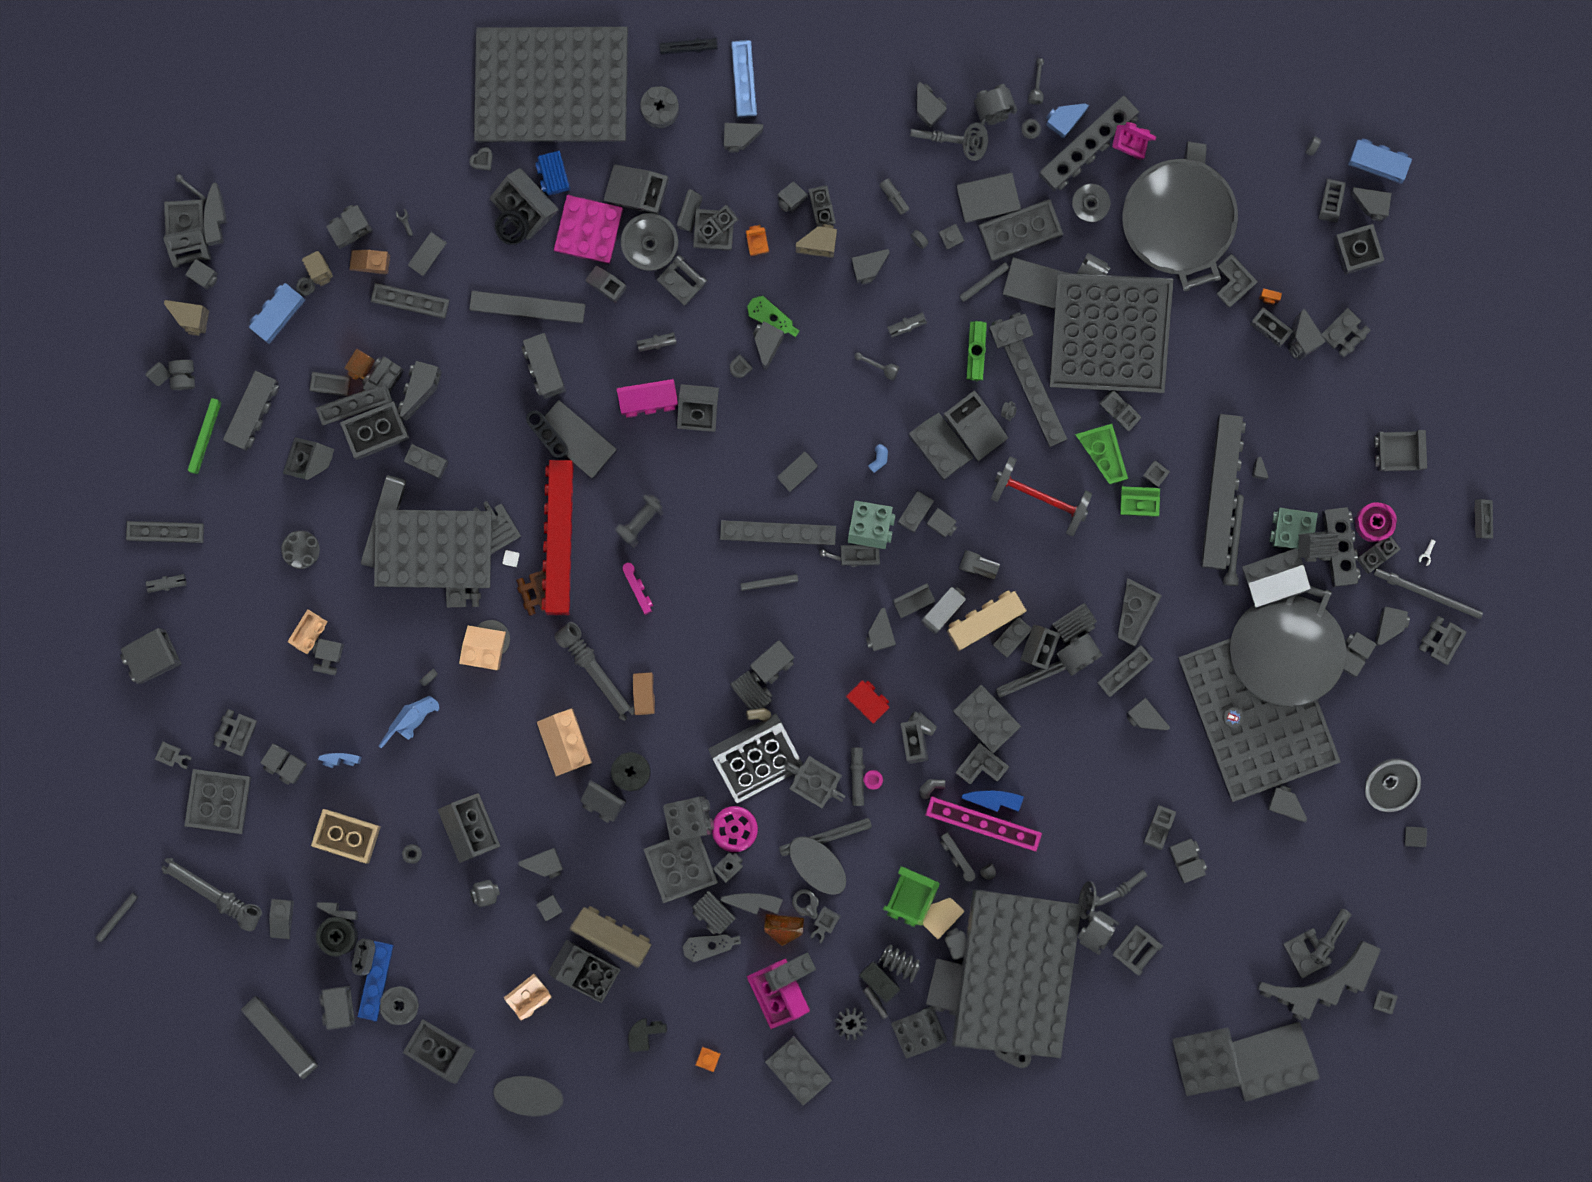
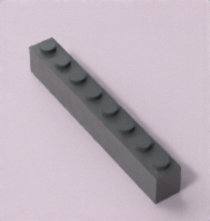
[1201,414,1246,570]

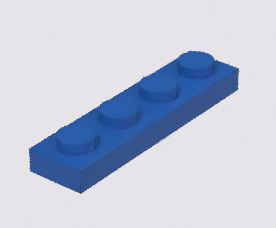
[358,941,394,1021]

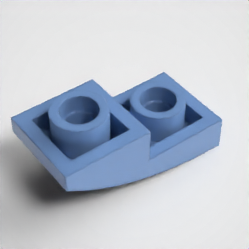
[318,753,362,768]

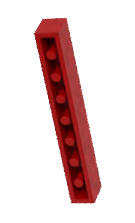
[542,460,574,615]

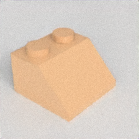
[459,625,506,670]

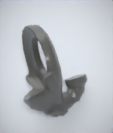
[792,889,819,919]

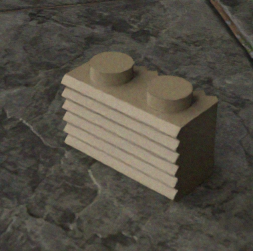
[302,251,333,286]

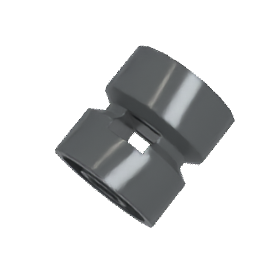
[168,360,195,390]

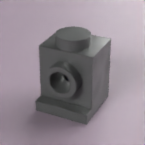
[713,853,743,883]

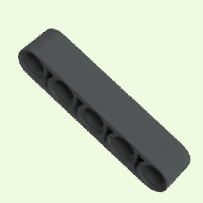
[361,475,406,568]
[241,996,318,1079]

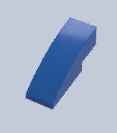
[961,791,1024,812]

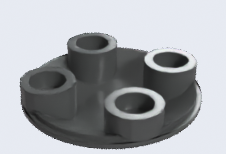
[281,531,320,569]

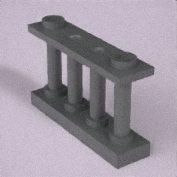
[616,494,664,548]

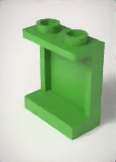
[883,866,940,927]

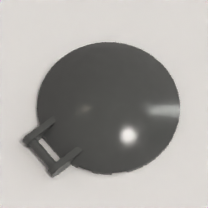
[1123,159,1238,292]
[1230,586,1346,707]

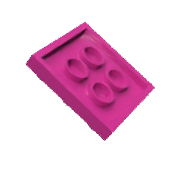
[554,195,623,264]

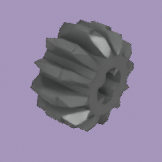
[835,1008,867,1040]

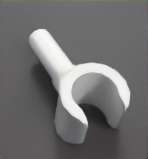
[1418,539,1436,566]

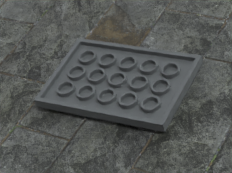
[374,510,492,588]

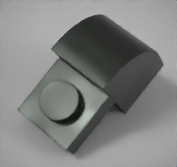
[628,1018,667,1052]

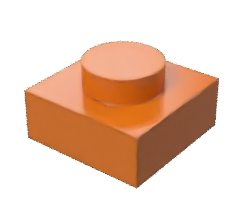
[1259,288,1282,305]
[696,1047,721,1072]

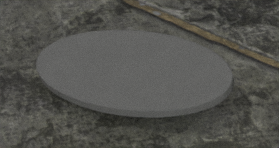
[789,837,846,895]
[494,1076,563,1116]

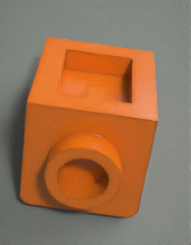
[746,225,769,256]

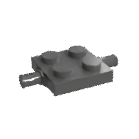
[785,756,846,809]

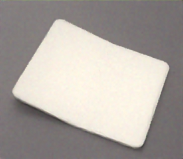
[503,550,519,567]

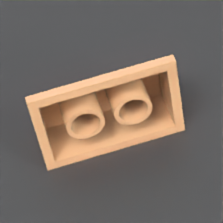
[537,708,592,776]

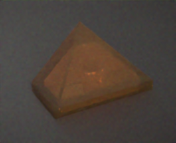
[764,914,804,946]

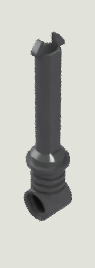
[555,622,635,721]
[161,858,262,931]

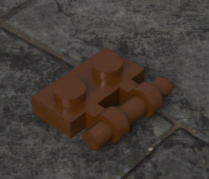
[516,570,546,616]

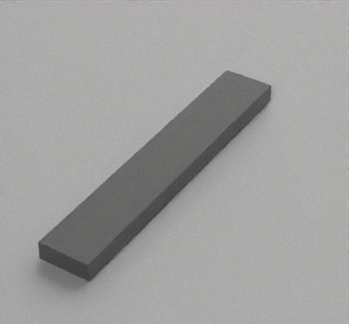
[469,291,586,324]

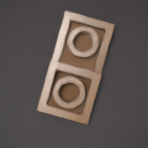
[633,672,655,715]

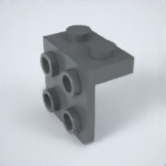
[663,796,714,842]

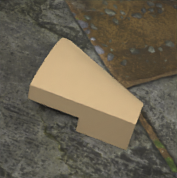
[923,898,965,939]

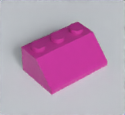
[617,379,678,418]
[746,959,810,1029]

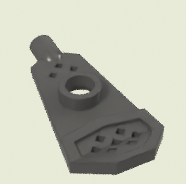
[683,935,741,962]

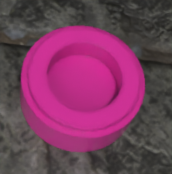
[864,770,883,790]

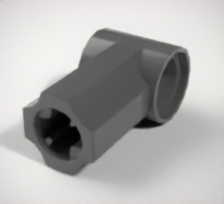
[959,550,1000,580]

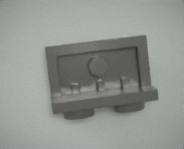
[989,312,1033,349]

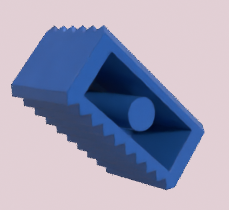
[535,151,570,196]

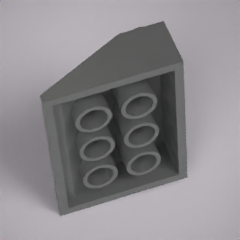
[708,714,803,803]
[1232,1021,1320,1102]

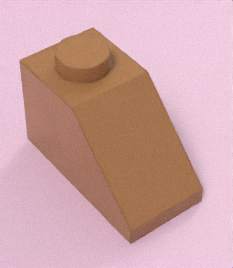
[350,250,390,274]

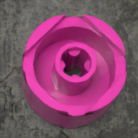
[1355,502,1397,542]

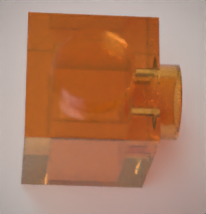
[345,349,375,380]

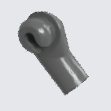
[919,779,945,799]

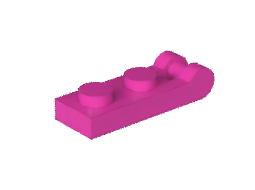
[623,563,653,615]

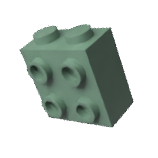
[848,501,895,549]
[1269,508,1318,550]

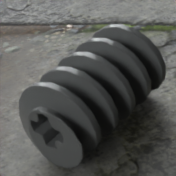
[877,944,920,983]

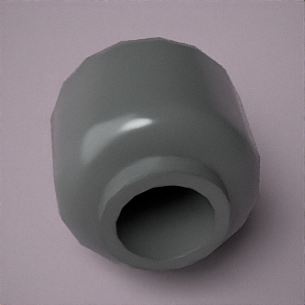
[470,880,500,907]

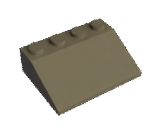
[570,906,652,967]

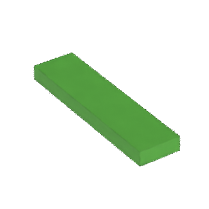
[187,398,221,474]

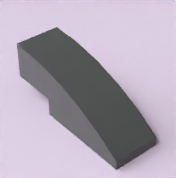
[204,183,227,246]
[721,893,783,915]

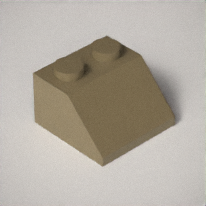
[796,224,837,258]
[164,300,209,336]

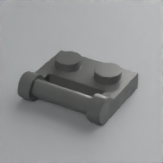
[163,227,211,268]
[657,255,708,306]
[1112,925,1163,976]
[1283,928,1332,978]

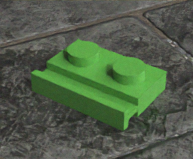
[1120,486,1160,517]

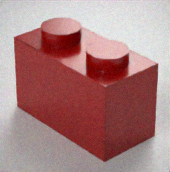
[846,680,890,724]

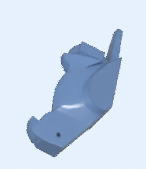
[379,696,439,748]

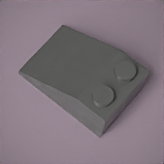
[581,781,626,823]
[403,1019,476,1084]

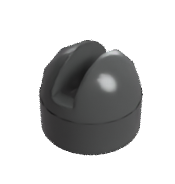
[979,863,996,880]

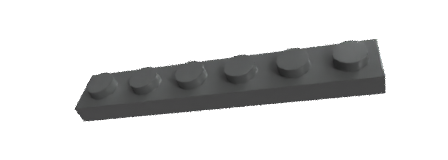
[1004,340,1067,448]
[720,520,836,545]

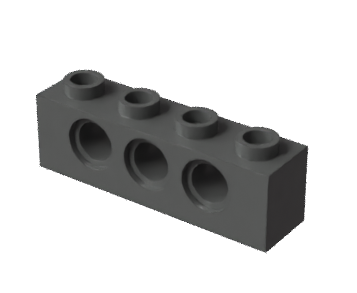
[1322,507,1361,587]

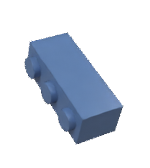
[1348,139,1412,183]
[249,283,305,344]

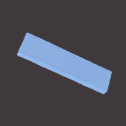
[732,40,757,118]

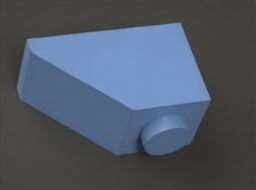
[1046,104,1089,139]

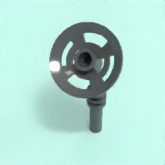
[910,122,988,161]
[1079,870,1147,920]

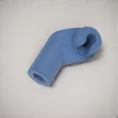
[868,444,888,473]

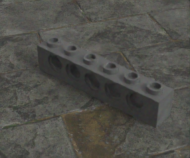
[1039,95,1139,192]

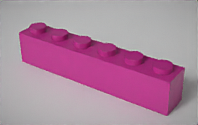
[925,797,1042,851]

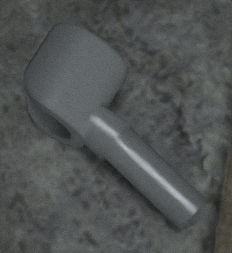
[396,209,413,236]

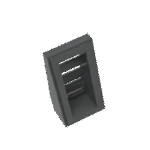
[1319,179,1346,222]

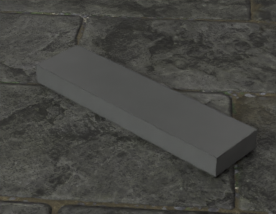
[371,283,450,319]
[316,383,392,425]
[126,521,204,543]

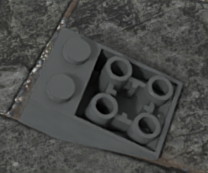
[603,164,669,215]
[398,361,442,421]
[943,390,1008,461]
[548,939,620,1003]

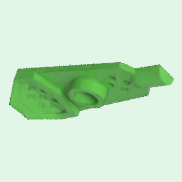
[747,296,799,337]

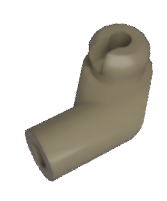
[746,708,771,722]

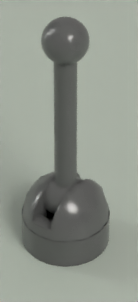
[1028,58,1044,104]
[855,353,900,381]

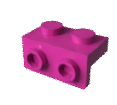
[1112,122,1156,159]

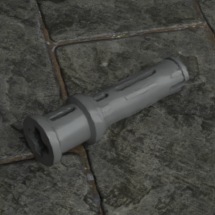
[1310,909,1352,965]

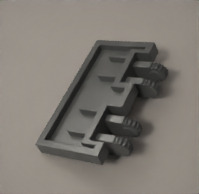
[473,501,521,555]

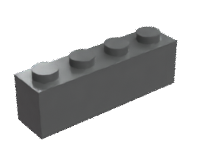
[223,371,279,451]

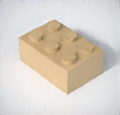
[311,809,381,863]

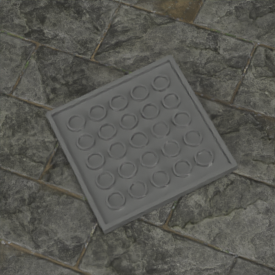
[1050,273,1173,393]

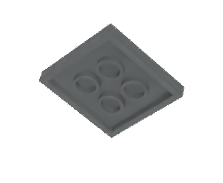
[185,769,251,834]
[644,836,718,903]
[1172,1027,1243,1096]

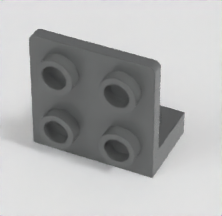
[891,1006,947,1058]

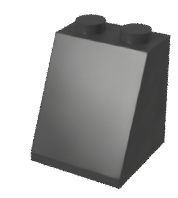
[120,628,182,684]

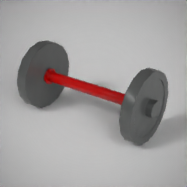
[990,456,1093,537]

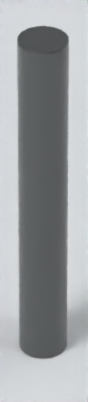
[959,263,1010,302]
[740,574,798,591]
[95,893,138,942]

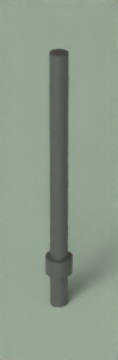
[1373,568,1483,619]

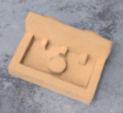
[288,609,328,654]
[504,974,551,1021]

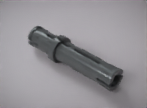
[850,748,865,806]

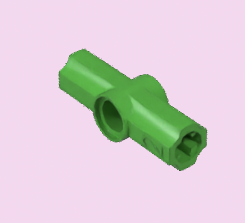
[966,321,987,381]

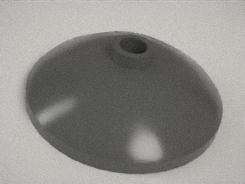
[621,213,678,271]
[1364,759,1421,812]

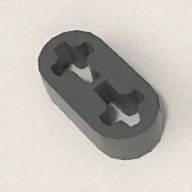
[352,939,375,976]

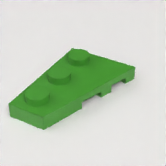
[1075,424,1128,484]

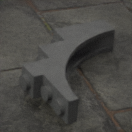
[1257,941,1381,1021]

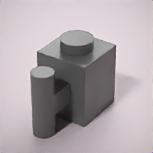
[313,639,344,676]

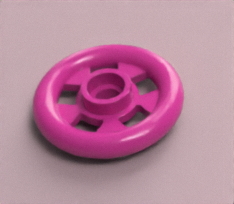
[712,806,758,852]

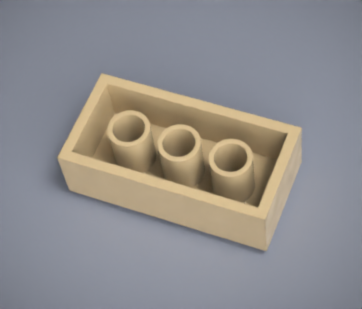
[947,590,1026,651]

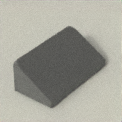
[677,189,702,232]
[777,451,818,492]

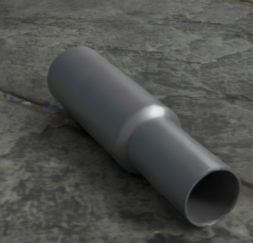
[863,986,888,1019]

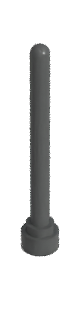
[1223,494,1244,586]

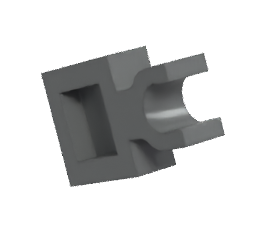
[155,741,192,769]
[811,906,841,943]

